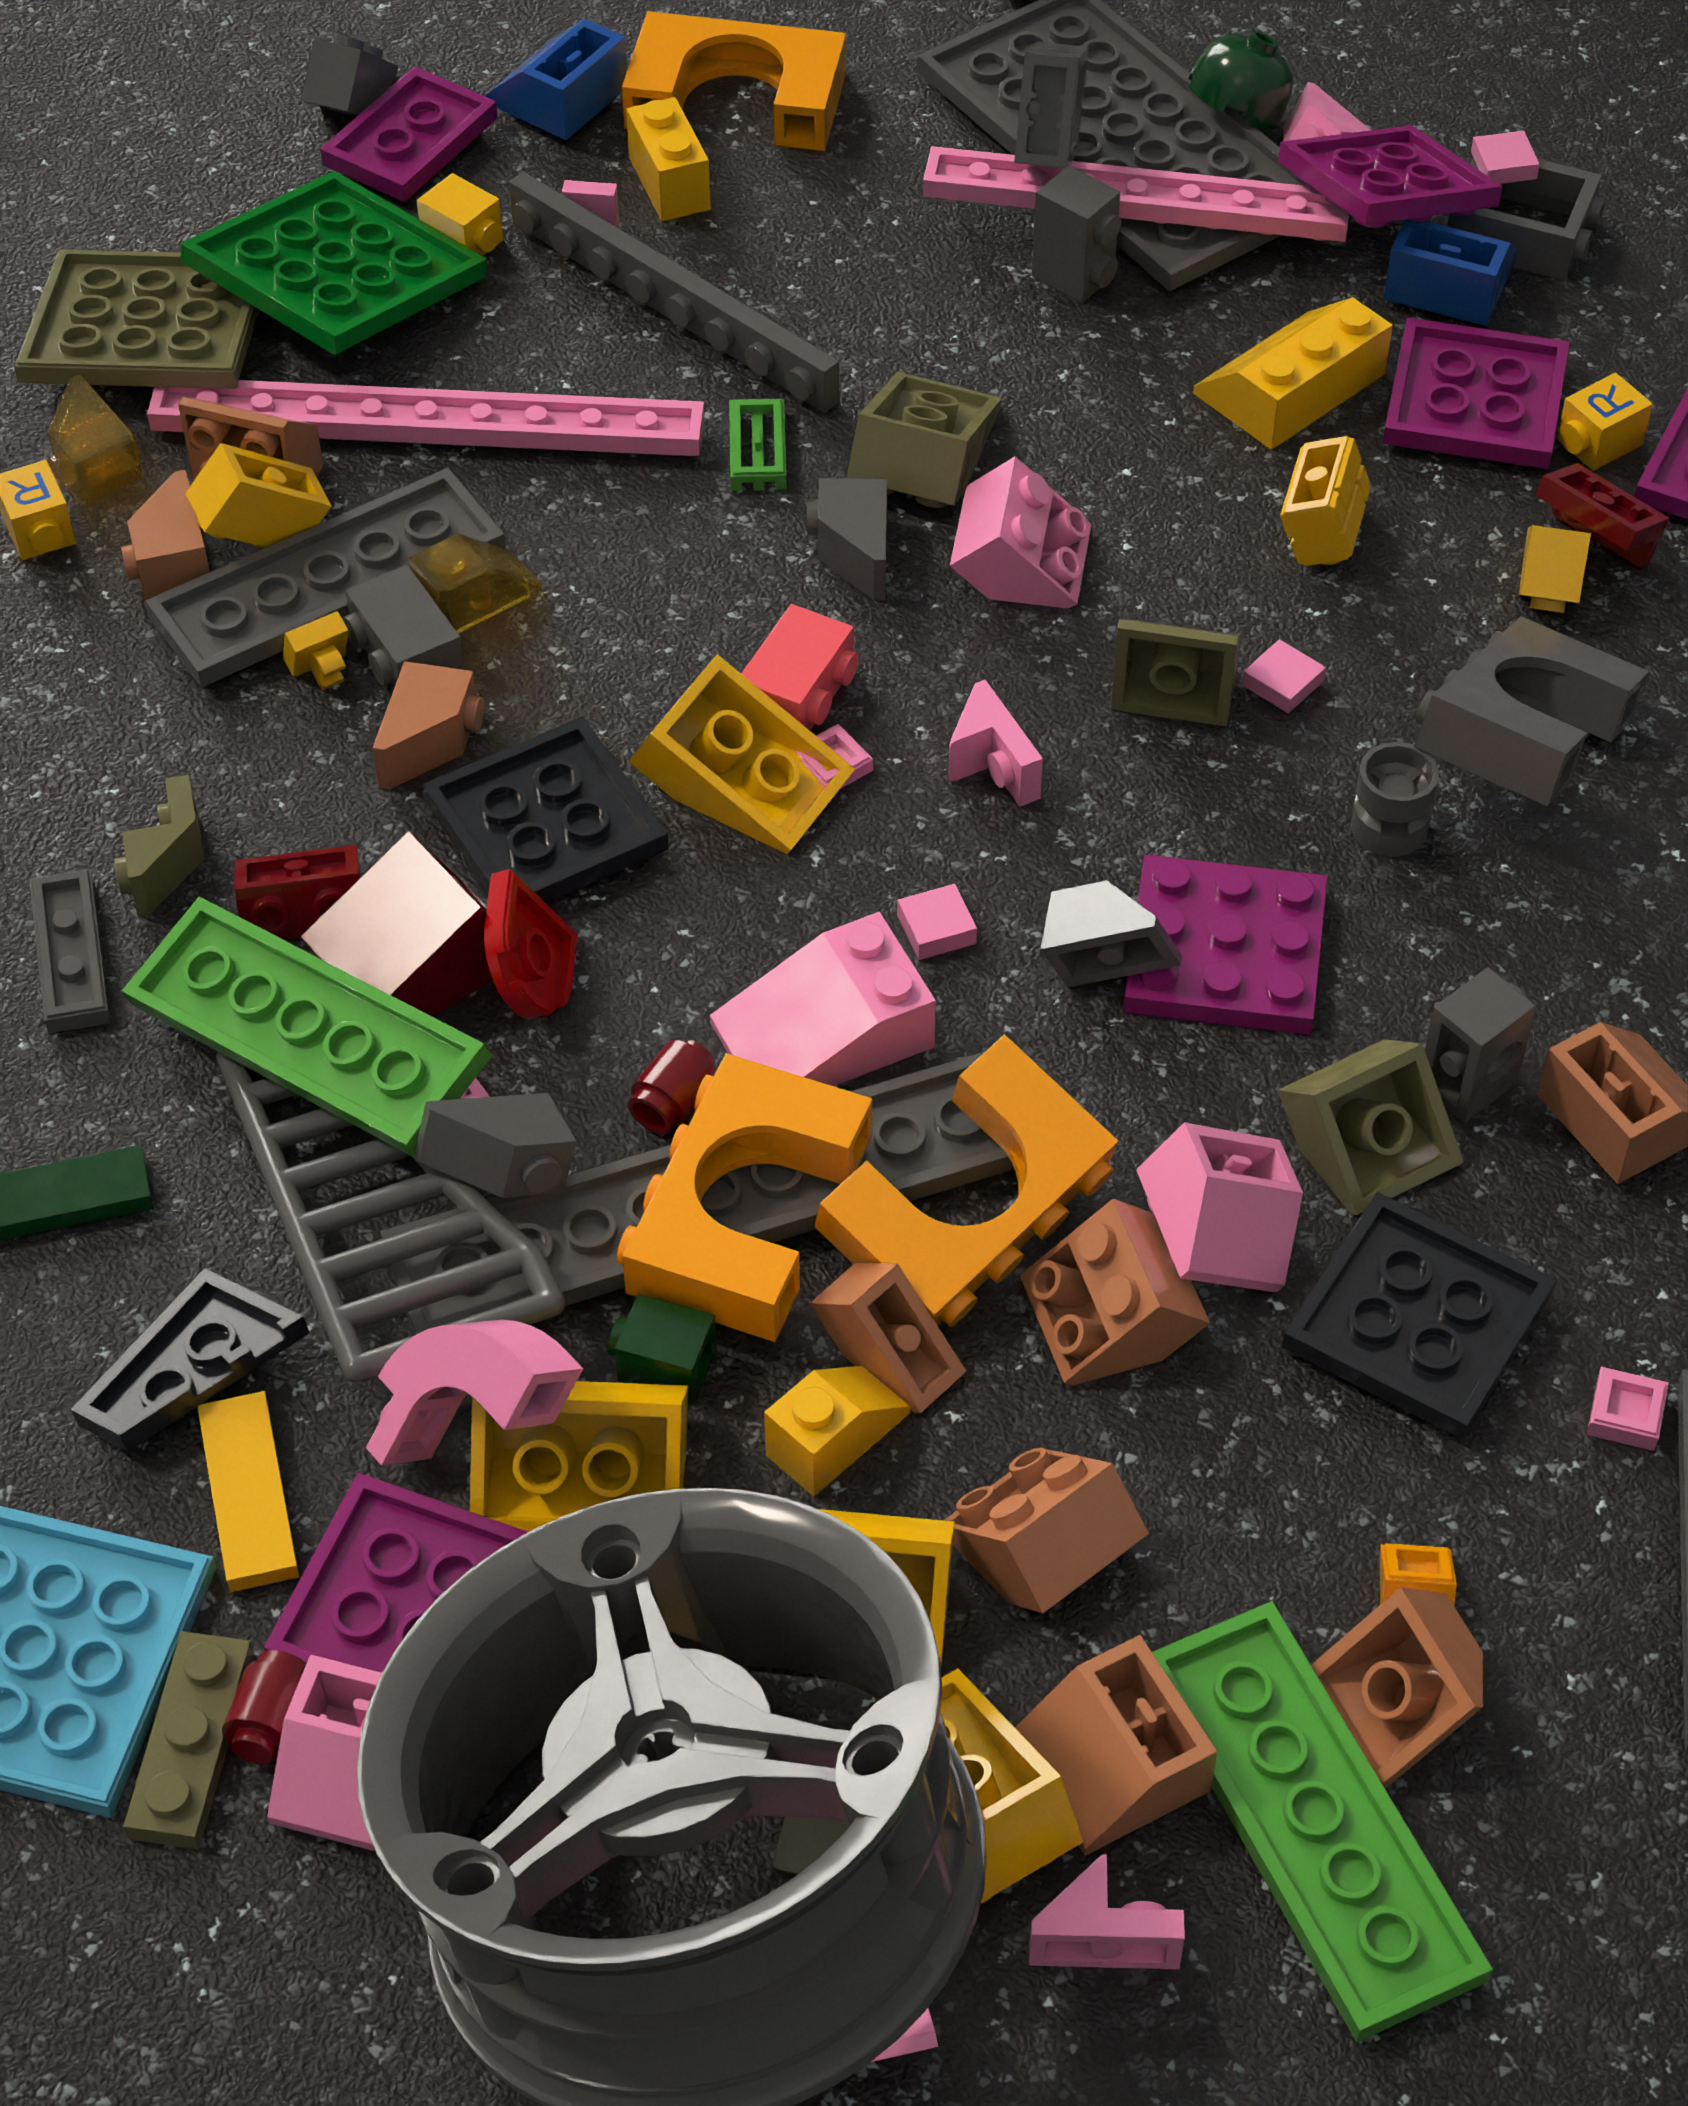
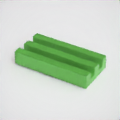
[729,399,787,491]

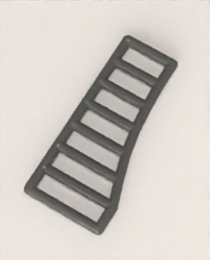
[216,1051,565,1383]

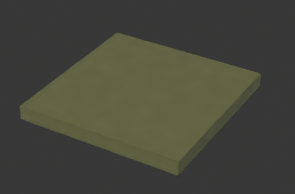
[14,249,259,389]

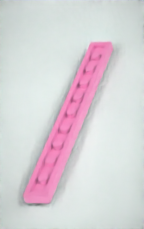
[147,380,705,456]

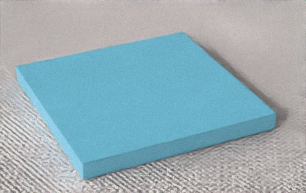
[0,1506,216,1818]

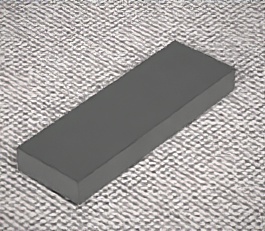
[29,869,111,1034]

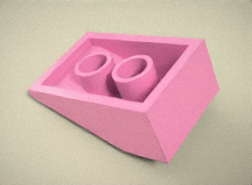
[710,912,936,1086]

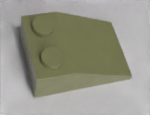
[847,372,1002,508]

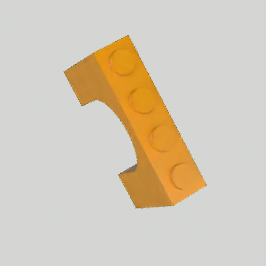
[622,11,846,151]
[814,1034,1119,1327]
[617,1053,872,1342]

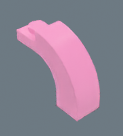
[366,1320,583,1466]

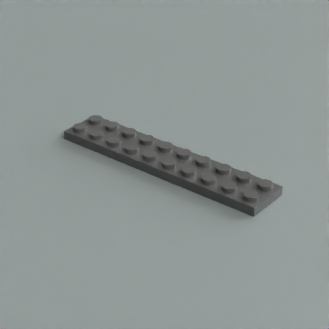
[380,1052,1014,1335]

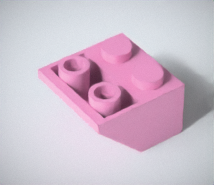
[950,456,1092,609]
[1136,1122,1303,1293]
[267,1655,382,1851]

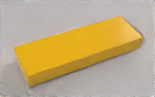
[197,1391,300,1593]

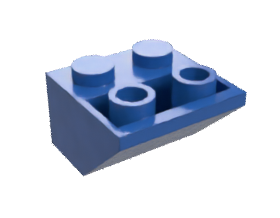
[485,18,627,140]
[1383,219,1517,326]

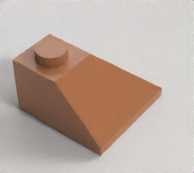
[1311,1587,1483,1789]

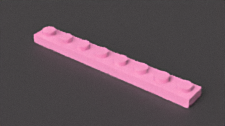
[923,146,1349,242]

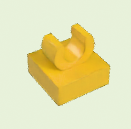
[283,611,348,690]

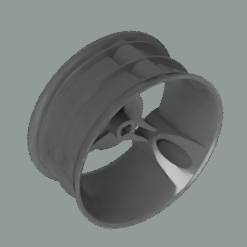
[357,1488,987,2106]

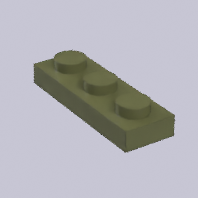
[123,1631,254,1850]

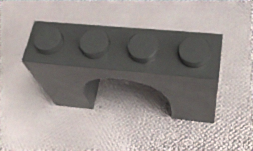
[1415,616,1649,807]

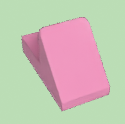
[949,680,1043,807]
[1029,1854,1185,1969]

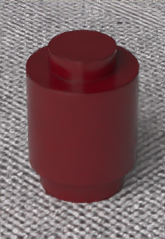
[627,1040,717,1135]
[222,1650,307,1764]

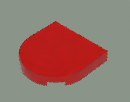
[484,869,578,1020]

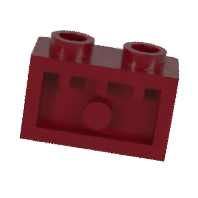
[1535,463,1670,567]
[234,845,361,940]

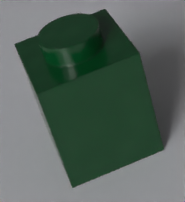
[608,1294,717,1406]

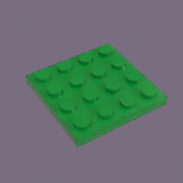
[181,171,487,355]

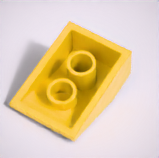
[628,654,855,854]
[940,1669,1084,1903]

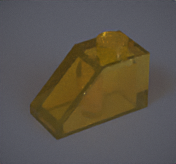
[48,374,143,505]
[408,533,542,634]

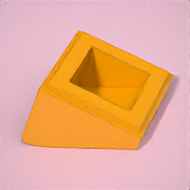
[1380,1543,1457,1605]

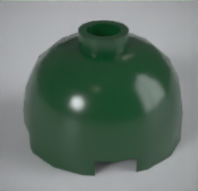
[1188,30,1293,130]

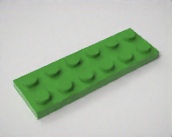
[122,896,492,1157]
[1152,1601,1493,2042]

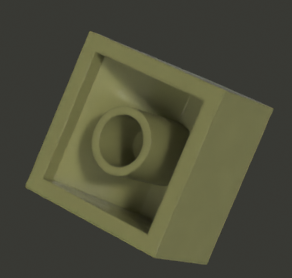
[1111,619,1242,727]
[1278,1039,1464,1215]

